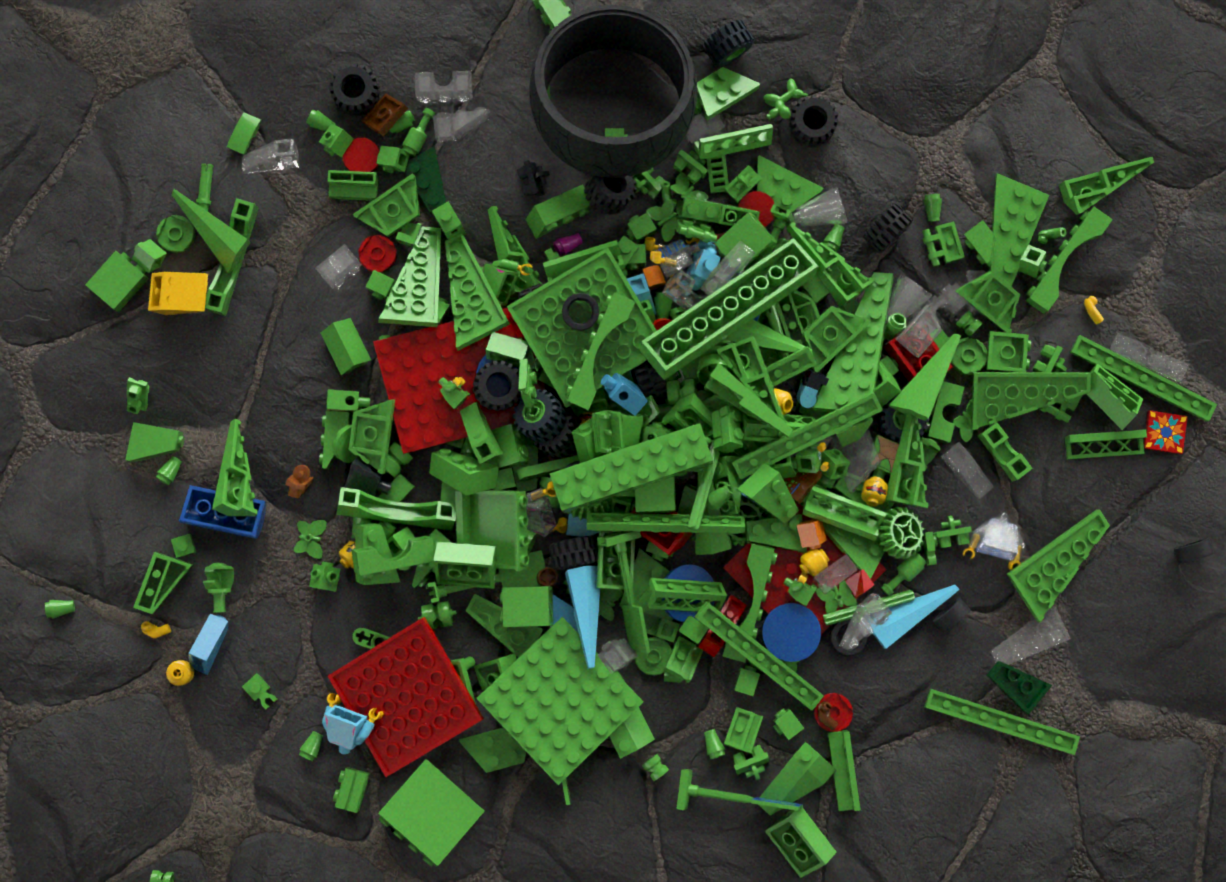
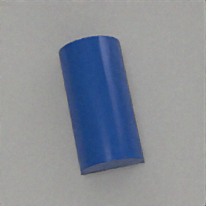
[179,485,266,539]

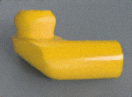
[1084,296,1104,324]
[141,621,171,639]

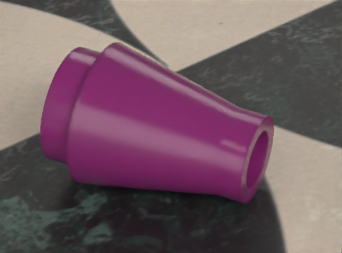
[553,233,583,256]

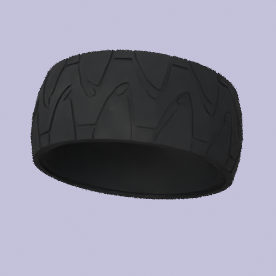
[529,5,697,178]

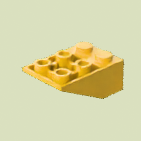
[148,272,208,315]

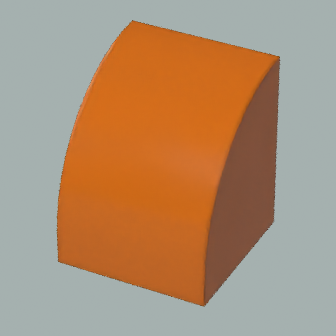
[642,265,666,290]

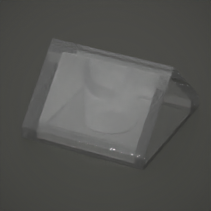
[895,305,942,358]

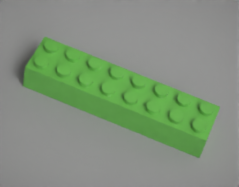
[550,423,713,513]

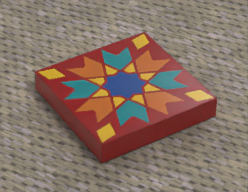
[1144,410,1188,455]

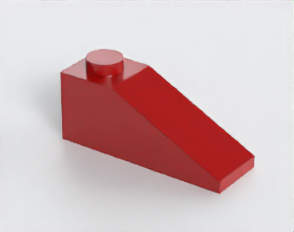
[698,595,747,657]

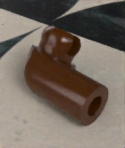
[818,701,838,731]

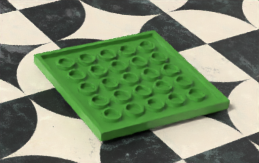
[507,247,657,408]
[476,617,643,785]

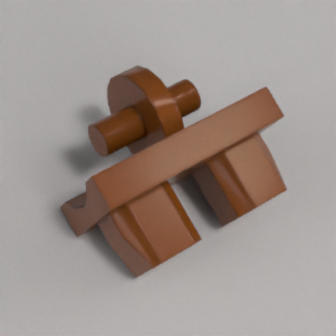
[285,465,314,498]

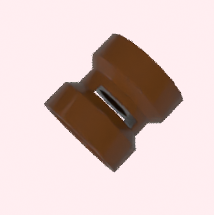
[536,567,558,587]

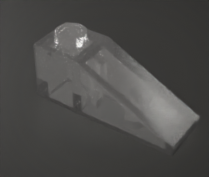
[700,241,755,295]

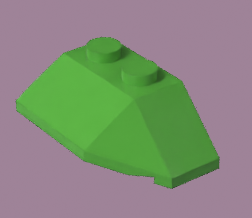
[775,290,820,346]

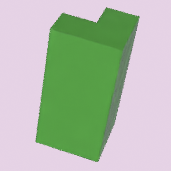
[328,170,379,201]
[321,318,371,375]

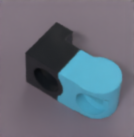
[796,369,829,408]

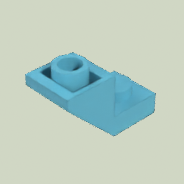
[627,273,656,315]

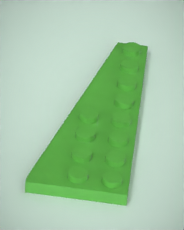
[813,272,894,412]

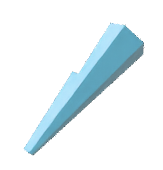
[565,566,600,669]
[860,585,960,649]

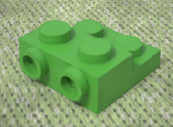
[986,331,1031,372]

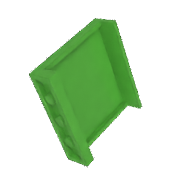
[455,490,529,571]
[378,759,484,867]

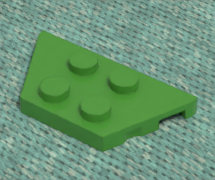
[697,67,760,121]
[757,155,823,213]
[353,173,420,237]
[955,271,1020,333]
[802,306,871,372]
[349,399,395,474]
[459,727,526,773]

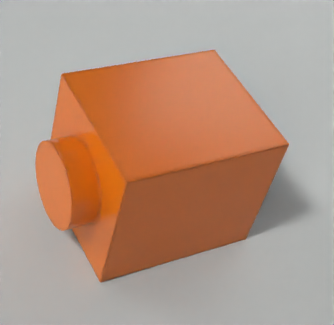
[797,519,827,549]

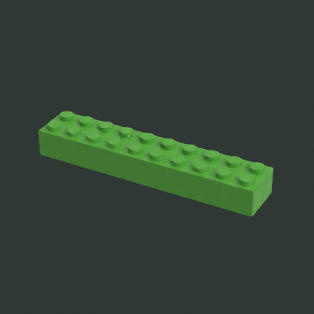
[640,238,818,380]

